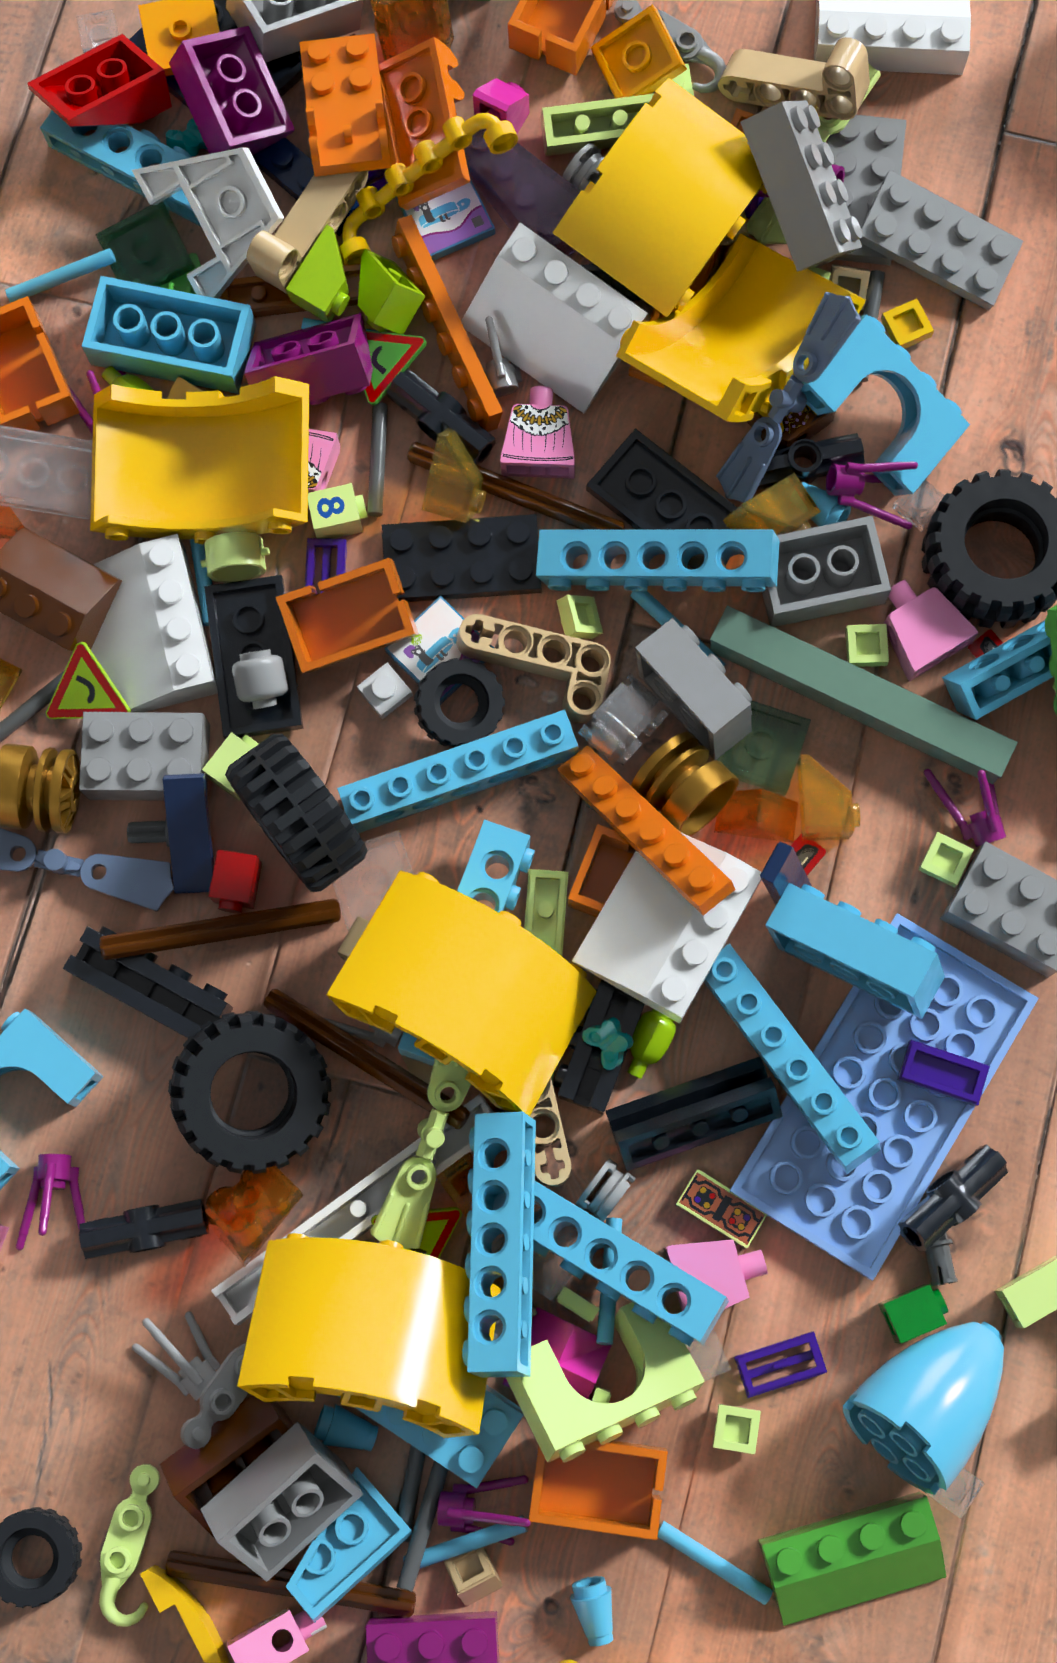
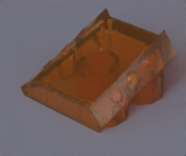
[370,0,454,61]
[205,1166,303,1268]

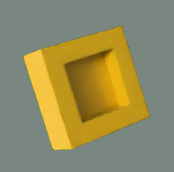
[881,298,934,349]

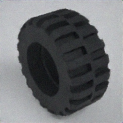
[921,469,1057,629]
[225,734,368,892]
[168,1011,332,1174]

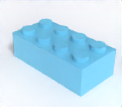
[81,276,256,394]
[765,883,945,1019]
[338,1385,524,1488]

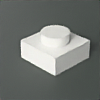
[357,662,413,719]

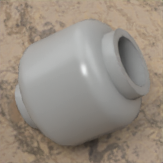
[232,649,288,709]

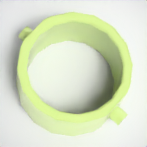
[201,532,270,583]

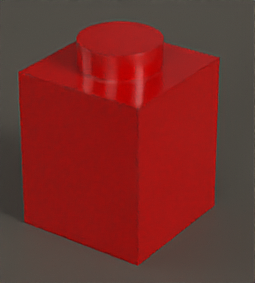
[209,849,262,914]

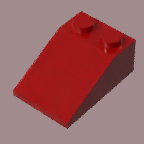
[27,34,172,127]

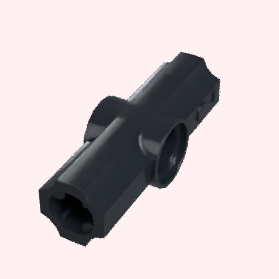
[387,369,496,465]
[757,433,865,490]
[898,1145,1008,1252]
[79,1199,209,1259]

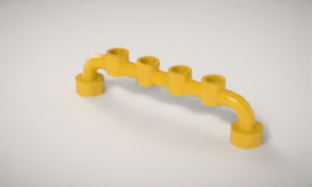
[339,113,518,265]

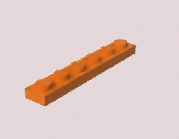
[392,215,503,432]
[557,745,736,916]

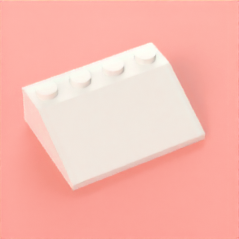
[814,0,971,75]
[461,223,651,414]
[91,534,218,712]
[572,833,761,1024]

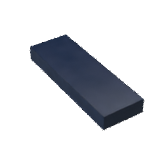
[162,773,214,894]
[760,841,811,905]

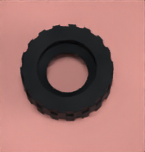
[414,658,505,748]
[0,1507,82,1608]

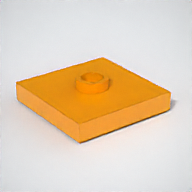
[138,0,220,76]
[590,4,687,98]

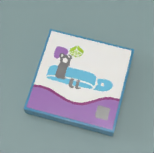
[396,179,495,261]
[384,595,494,705]

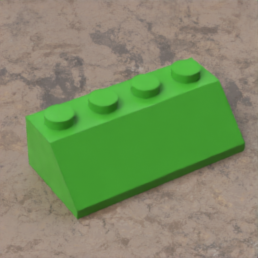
[758,1492,947,1626]

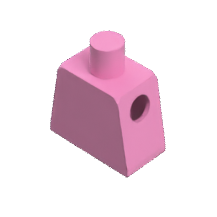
[884,580,978,682]
[664,1239,768,1311]

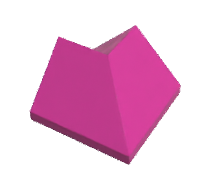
[502,1307,612,1399]

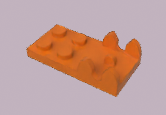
[299,33,391,177]
[378,37,470,211]

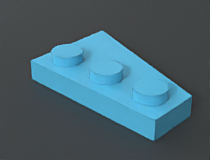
[286,1467,412,1623]

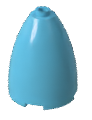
[843,1322,1004,1495]

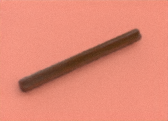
[407,442,625,530]
[99,899,341,960]
[263,989,470,1129]
[166,1550,416,1617]

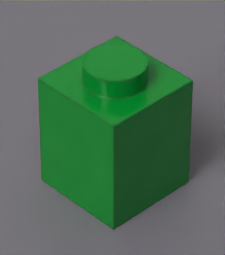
[878,1284,948,1344]

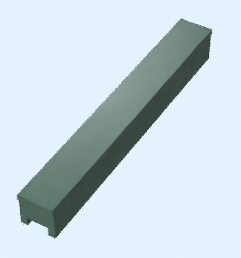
[710,605,1018,785]

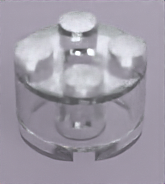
[578,673,669,766]

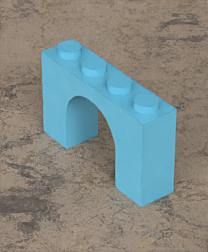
[801,314,970,496]
[0,1009,104,1190]

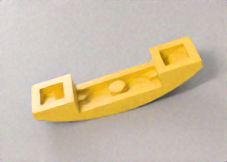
[140,1565,229,1663]

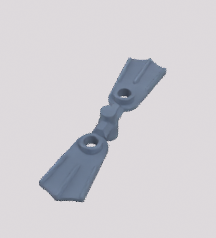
[716,292,861,504]
[0,828,174,911]

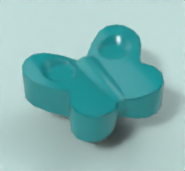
[165,118,207,156]
[582,1017,634,1070]

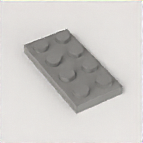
[827,115,906,265]
[860,170,1023,311]

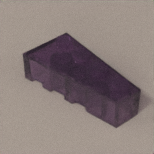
[464,129,580,256]

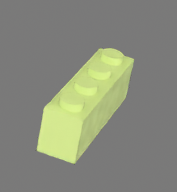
[540,89,694,156]

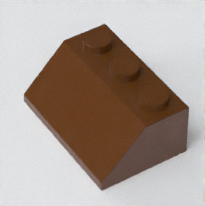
[0,527,122,651]
[160,1395,294,1540]

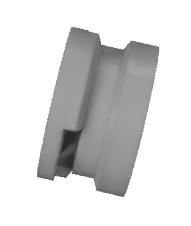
[560,143,605,197]
[575,1158,636,1222]

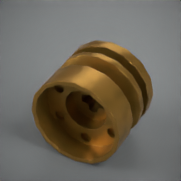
[631,732,739,837]
[0,744,81,834]

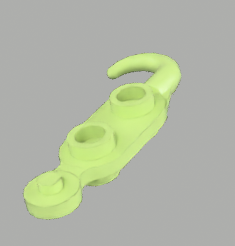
[99,1464,160,1627]

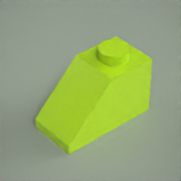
[286,225,350,322]
[358,249,425,334]

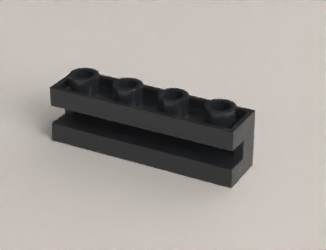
[63,926,233,1038]
[553,979,645,1115]
[605,1056,783,1172]

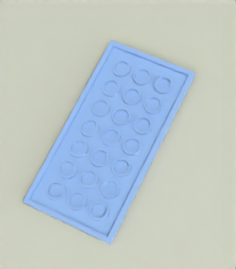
[730,913,1039,1281]

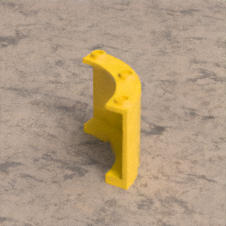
[553,78,767,317]
[616,233,866,423]
[90,376,309,545]
[326,870,597,1116]
[237,1233,501,1438]

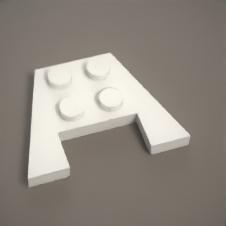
[132,147,284,299]

